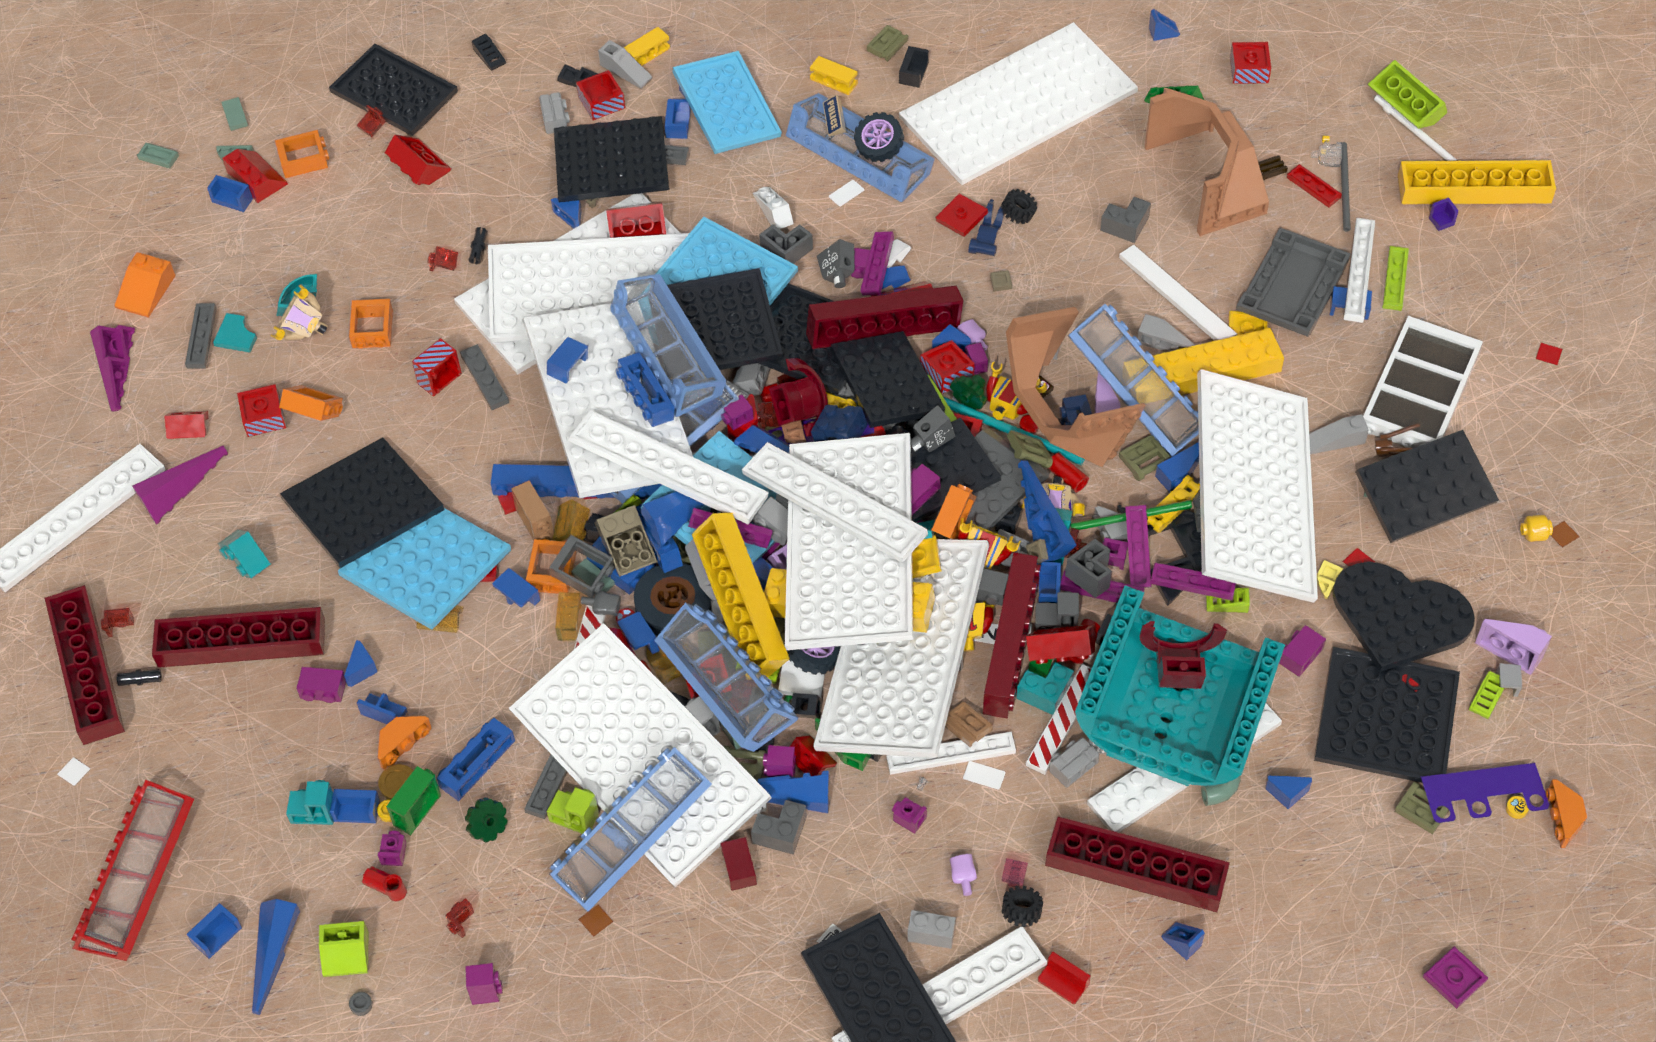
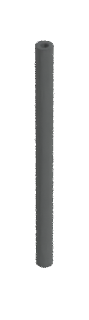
[1340,142,1351,232]

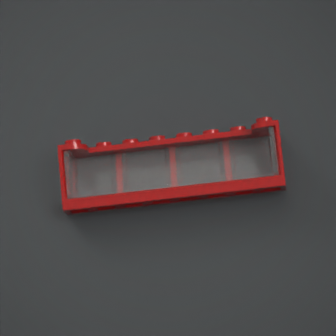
[71,779,194,961]

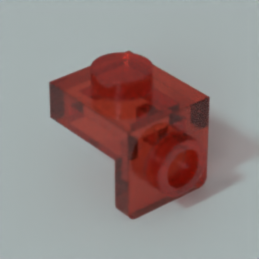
[357,105,385,138]
[445,898,474,938]

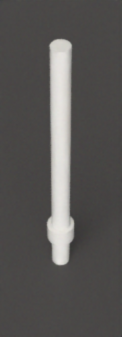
[1374,95,1457,161]

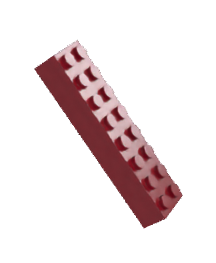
[806,285,964,349]
[983,552,1041,719]
[44,585,125,745]
[152,607,325,668]
[1045,817,1230,913]

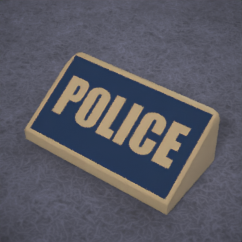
[823,95,846,137]

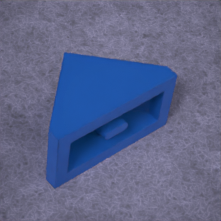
[1149,9,1180,41]
[551,198,582,229]
[932,324,971,353]
[344,640,378,687]
[1265,775,1312,809]
[1161,922,1205,961]

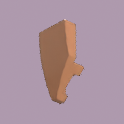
[782,420,806,444]

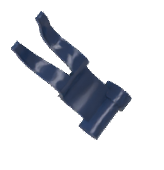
[968,199,1004,257]

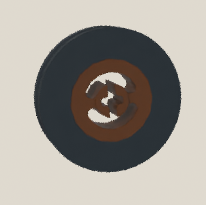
[634,563,712,637]

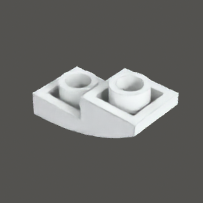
[887,239,911,268]

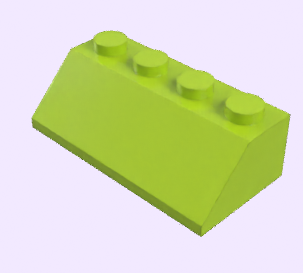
[1368,60,1448,129]

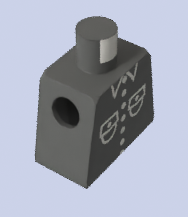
[817,239,855,288]
[911,405,955,452]

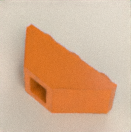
[378,716,432,770]
[1546,779,1587,848]

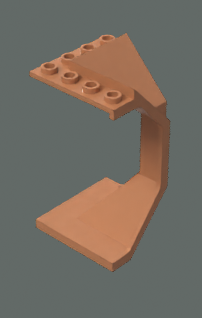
[1144,87,1269,236]
[1006,307,1146,467]

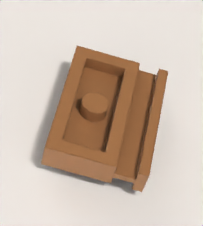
[945,701,993,747]

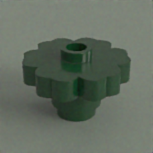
[950,374,987,410]
[465,797,508,843]

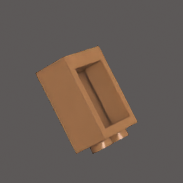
[511,480,555,541]

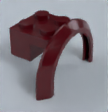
[769,358,828,437]
[1140,621,1227,689]

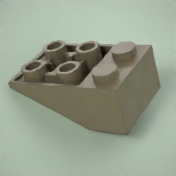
[595,505,657,577]

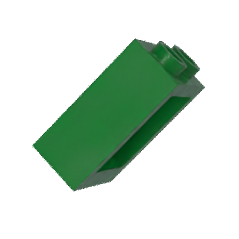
[386,766,441,836]

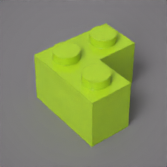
[547,787,599,834]

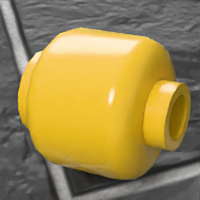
[1520,515,1553,542]

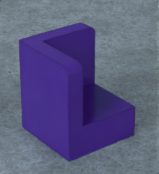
[1429,198,1458,231]

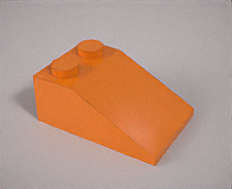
[114,252,175,318]

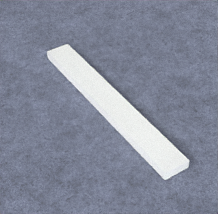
[1344,218,1375,323]
[1119,245,1237,341]

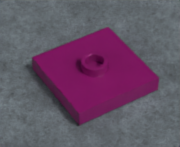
[1423,946,1488,1009]

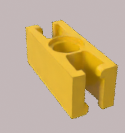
[624,27,670,66]
[810,56,858,95]

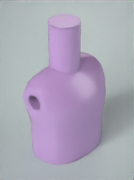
[957,319,988,351]
[950,854,977,896]

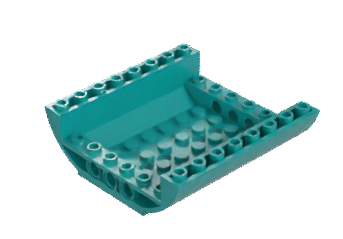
[1075,585,1285,786]

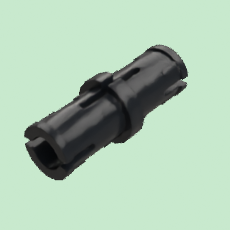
[468,227,487,265]
[117,669,162,686]

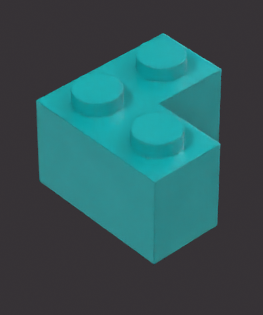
[218,530,271,578]
[1016,662,1074,715]
[286,780,333,825]

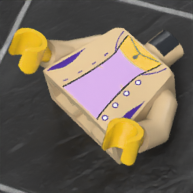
[271,285,328,340]
[1022,476,1085,522]

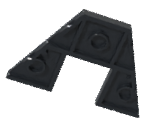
[1117,505,1202,606]

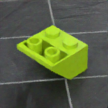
[319,921,369,977]

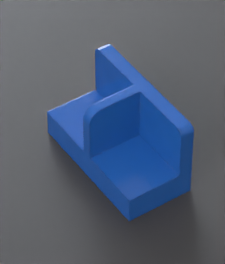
[492,568,541,607]
[618,612,660,654]
[357,693,408,724]

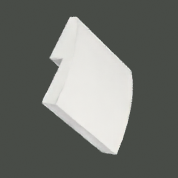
[778,654,825,698]

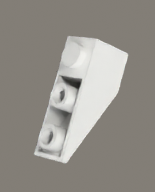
[753,187,794,229]

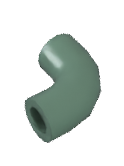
[1201,776,1241,806]

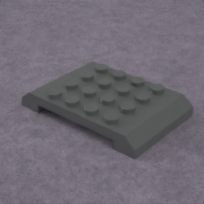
[1236,228,1351,337]
[923,428,1049,540]

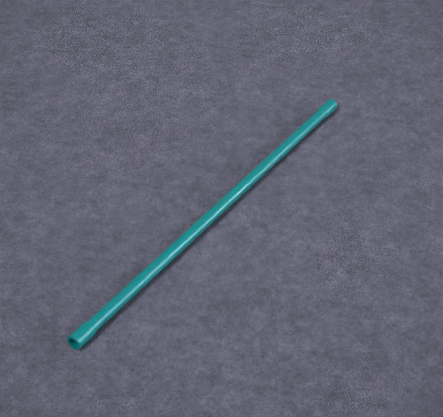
[943,396,1085,466]

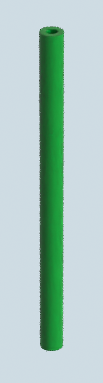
[1070,500,1192,532]

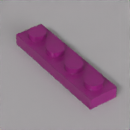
[860,231,894,296]
[1125,505,1152,588]
[688,508,773,549]
[1151,563,1236,600]
[1060,570,1145,608]

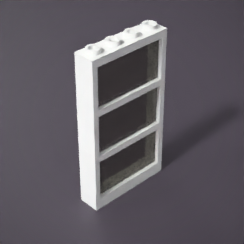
[1363,316,1483,448]

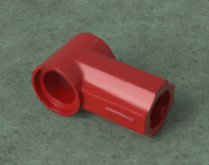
[362,866,407,902]

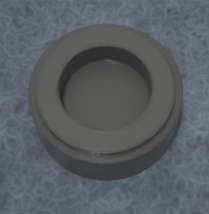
[349,992,373,1016]

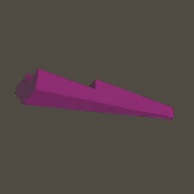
[90,325,135,412]
[132,446,228,525]

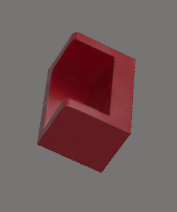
[720,837,757,891]

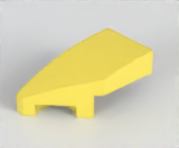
[1317,560,1343,599]

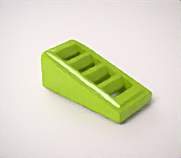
[1206,588,1250,613]
[1469,671,1505,719]

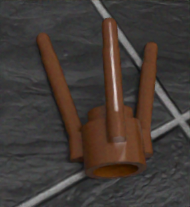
[1375,423,1420,456]

